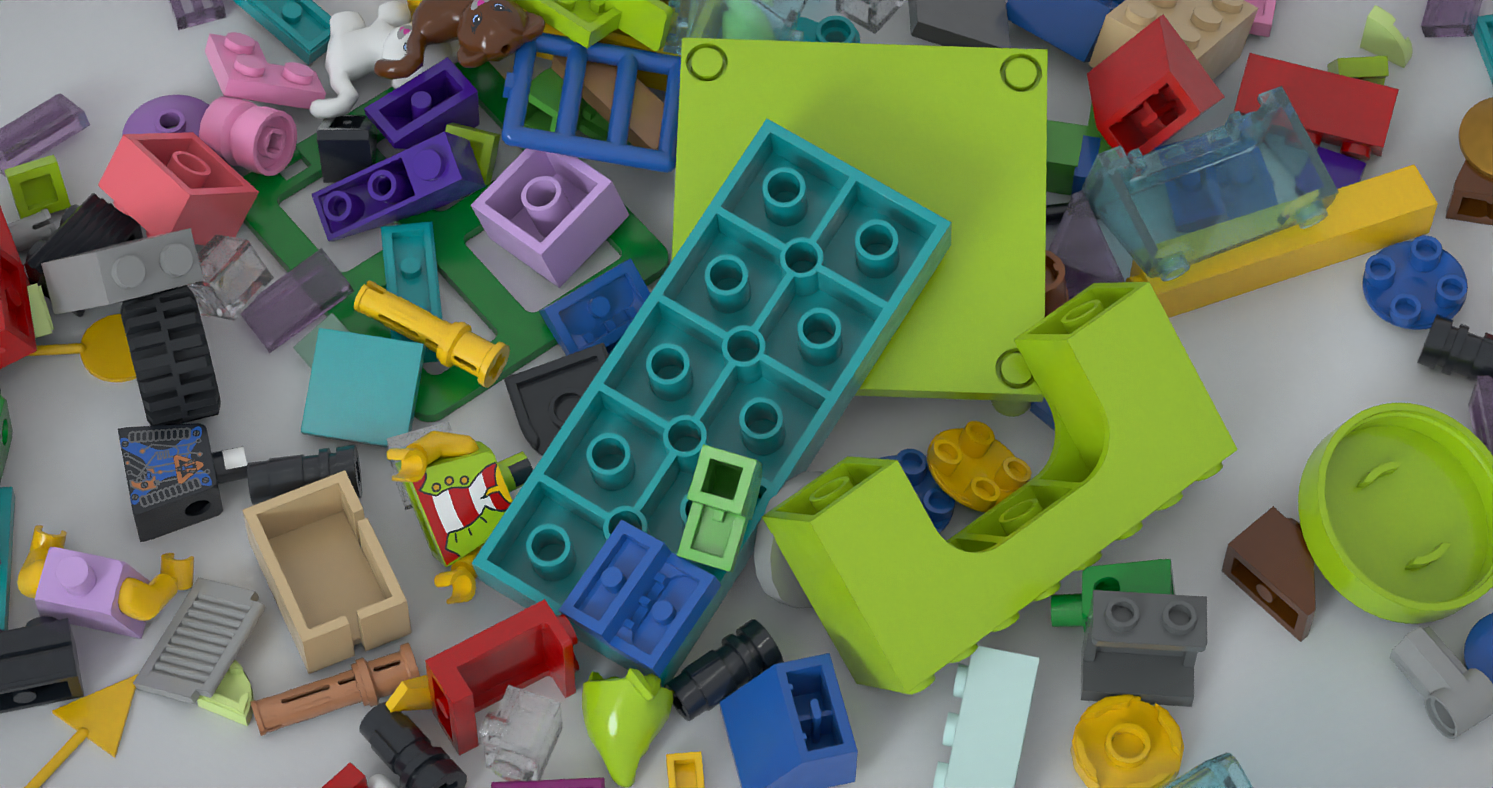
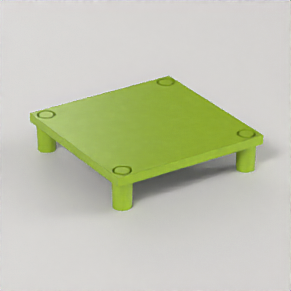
[671,38,1048,417]

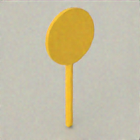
[28,314,136,382]

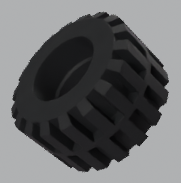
[120,285,221,426]

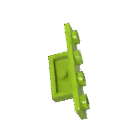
[514,0,673,51]

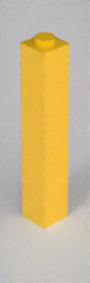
[1126,164,1438,318]

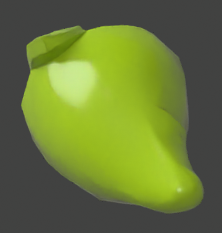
[582,668,673,788]

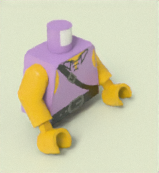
[17,525,194,639]

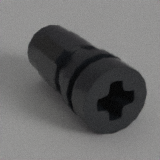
[1417,314,1493,389]
[247,445,362,505]
[664,619,784,721]
[359,701,467,788]

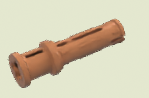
[250,643,420,736]

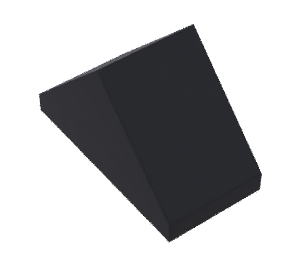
[317,115,378,183]

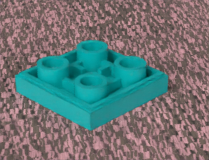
[301,328,426,448]

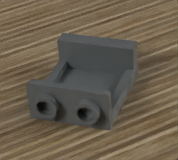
[1081,590,1207,707]

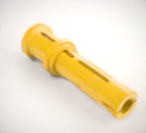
[354,280,510,388]

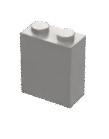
[41,228,204,315]

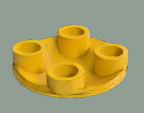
[927,421,1032,512]

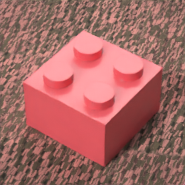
[98,132,259,246]

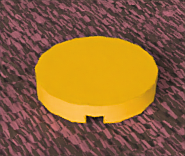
[1070,694,1184,788]

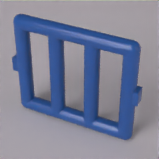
[501,32,681,173]

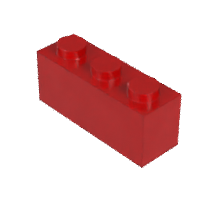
[1233,53,1399,160]

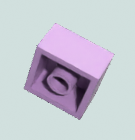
[471,149,629,288]

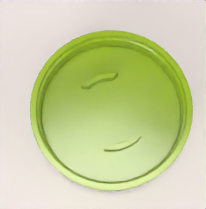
[1298,402,1493,624]

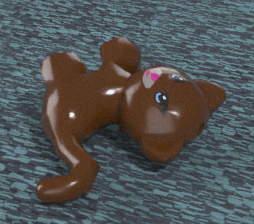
[374,0,545,80]

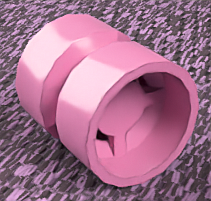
[199,96,297,176]

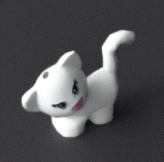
[310,0,460,119]

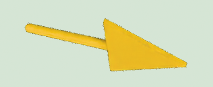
[24,674,138,788]

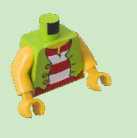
[387,431,533,604]

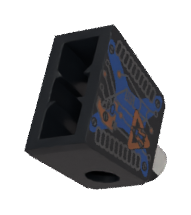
[118,423,247,542]

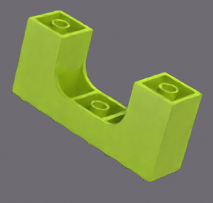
[762,282,1238,694]

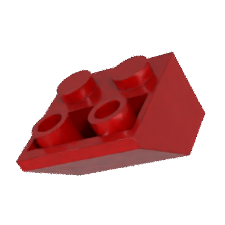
[1087,14,1225,169]

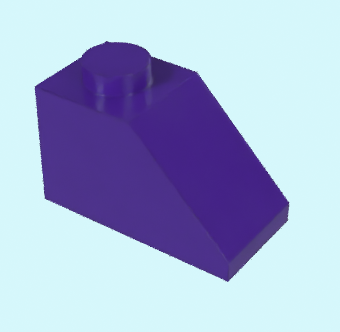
[364,57,480,149]

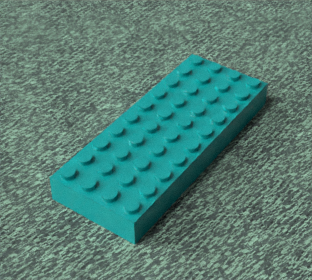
[472,119,952,688]

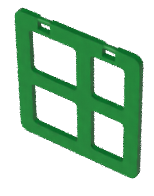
[243,61,669,422]

